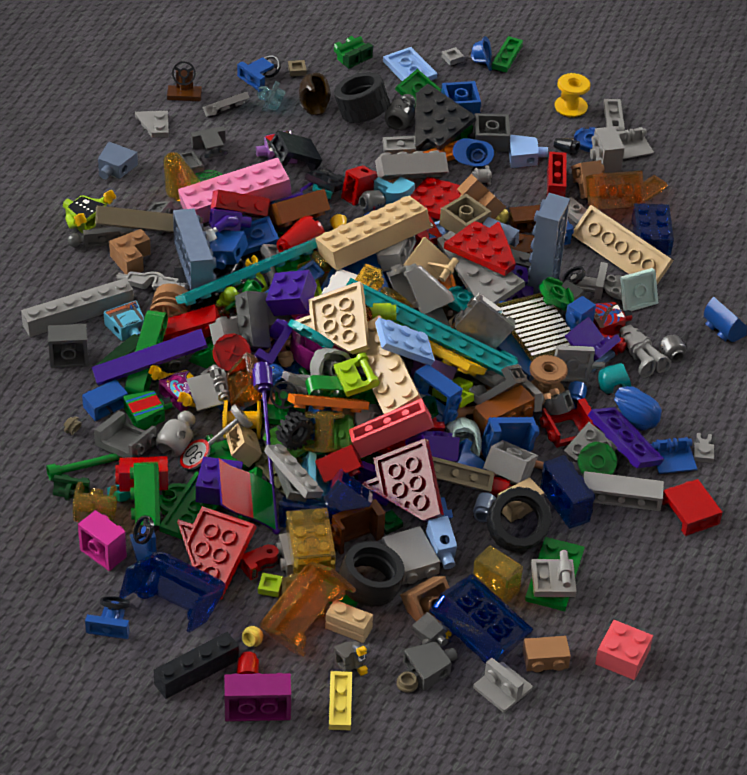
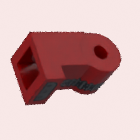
[240,544,279,581]

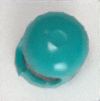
[598,363,632,394]

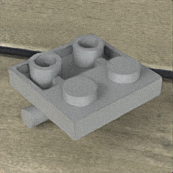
[531,550,577,597]

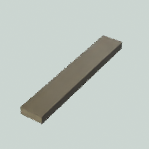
[95,205,203,233]

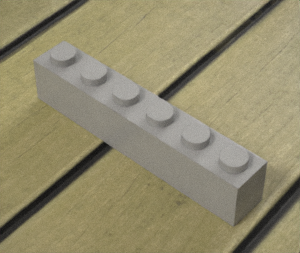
[21,278,134,337]

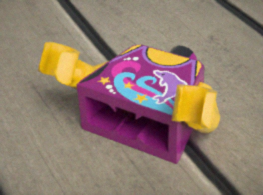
[148,365,200,412]

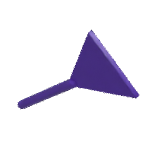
[280,182,314,201]

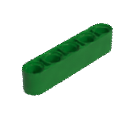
[125,310,168,395]
[305,375,379,404]

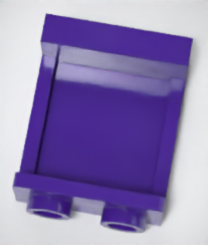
[247,318,293,368]

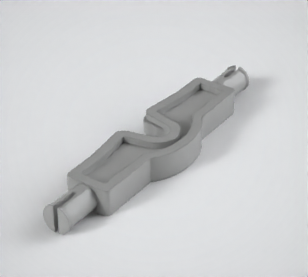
[116,271,189,291]

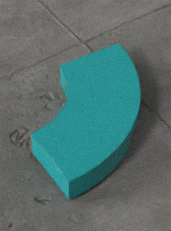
[288,319,334,348]

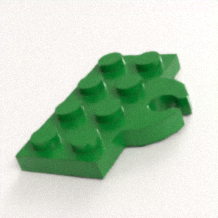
[159,471,221,540]

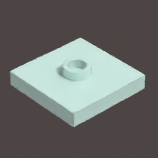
[620,268,658,311]

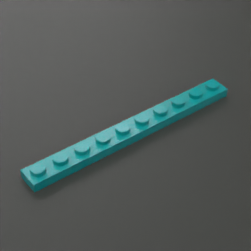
[175,238,317,306]
[346,278,519,377]

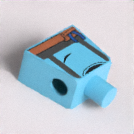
[104,300,144,341]

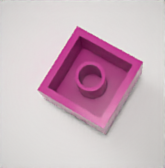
[78,510,127,571]

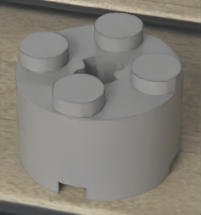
[310,347,351,376]

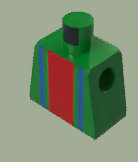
[123,391,172,430]

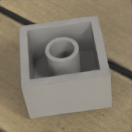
[590,126,625,176]
[483,440,538,484]

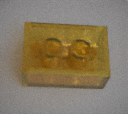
[286,508,336,575]

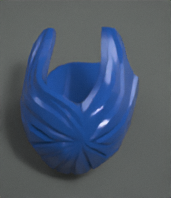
[614,386,662,430]

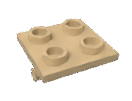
[404,237,459,282]

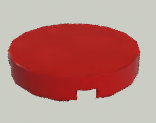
[213,333,252,372]

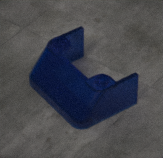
[119,552,226,633]

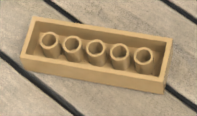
[315,196,431,271]

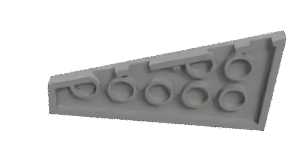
[437,230,525,305]

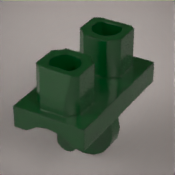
[53,474,90,501]

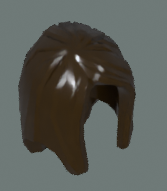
[299,73,331,116]

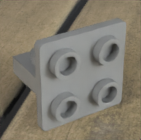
[473,658,533,712]

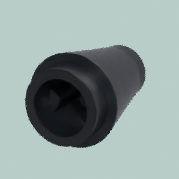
[554,138,580,155]

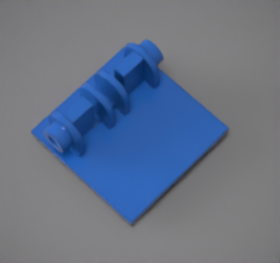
[651,437,697,474]

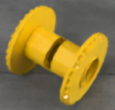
[555,73,591,118]
[222,400,262,440]

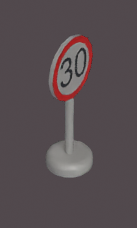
[180,404,253,470]

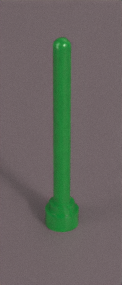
[46,453,123,481]

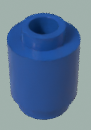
[568,381,587,409]

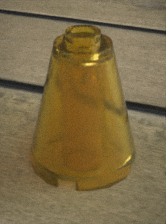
[163,152,200,201]

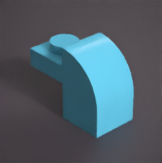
[374,176,415,204]

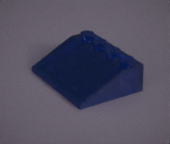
[429,573,534,664]

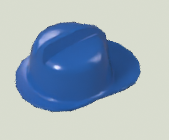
[471,36,492,71]
[453,138,494,167]

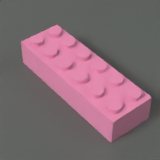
[178,158,292,223]

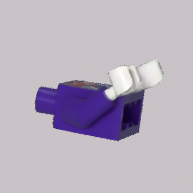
[204,208,251,242]

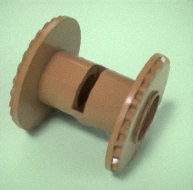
[530,355,568,405]

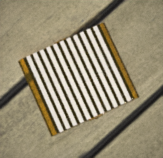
[496,293,571,362]

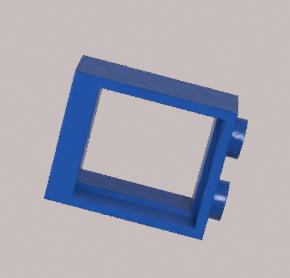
[413,364,463,424]

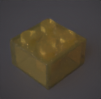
[472,545,523,606]

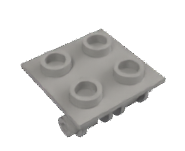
[617,127,654,159]
[187,365,235,411]
[564,422,617,462]

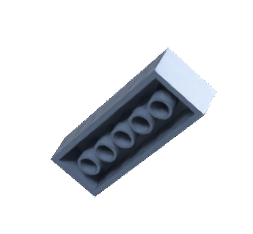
[526,193,570,301]
[173,208,216,290]

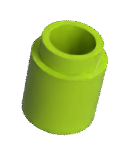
[369,303,397,321]

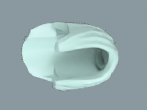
[445,417,482,457]

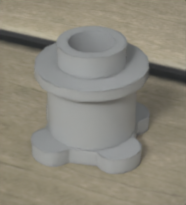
[471,165,492,186]

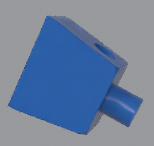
[210,231,248,270]

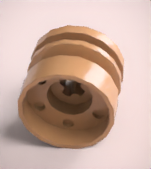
[150,283,192,318]

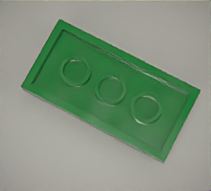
[525,537,585,612]

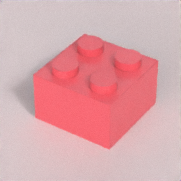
[595,620,653,680]

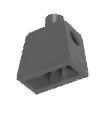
[403,642,458,691]

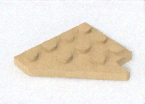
[296,281,370,355]

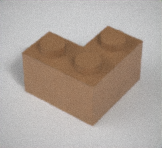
[571,160,607,199]
[457,174,506,219]
[109,229,151,274]

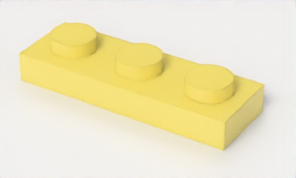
[329,671,352,730]

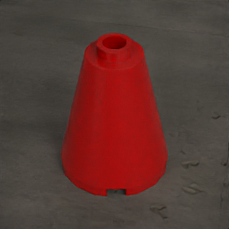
[277,216,325,252]

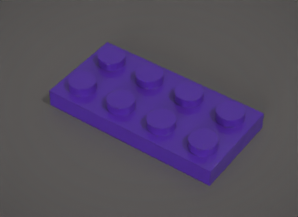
[588,407,664,468]

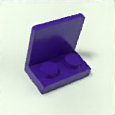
[565,317,621,361]

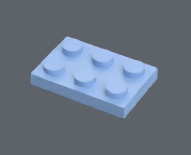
[383,47,437,81]
[375,317,435,366]

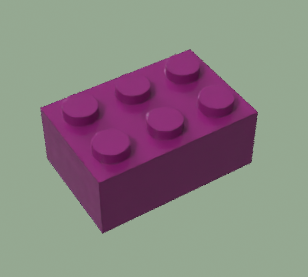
[224,673,291,721]

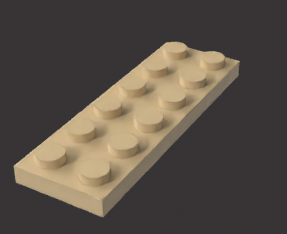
[572,205,674,284]
[356,315,421,414]

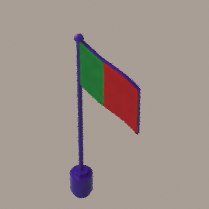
[217,362,280,535]

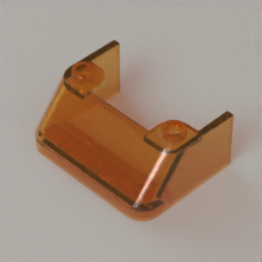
[260,562,356,657]

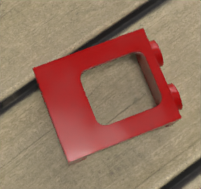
[540,398,600,448]

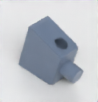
[98,142,138,179]

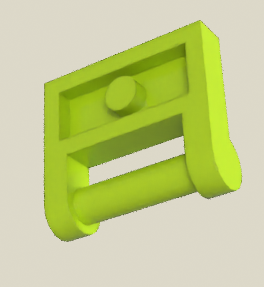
[334,353,380,397]

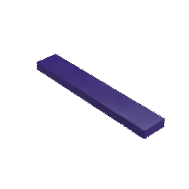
[92,329,208,386]

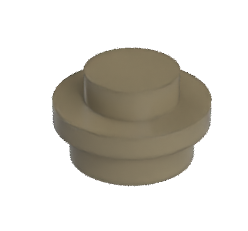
[64,416,82,435]
[397,672,418,692]

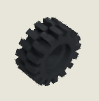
[276,411,314,451]

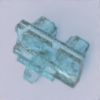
[257,81,286,112]

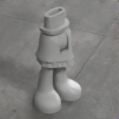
[619,325,672,378]

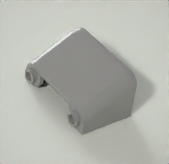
[387,263,455,314]

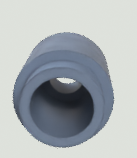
[473,492,496,522]

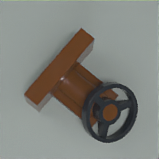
[167,61,202,101]

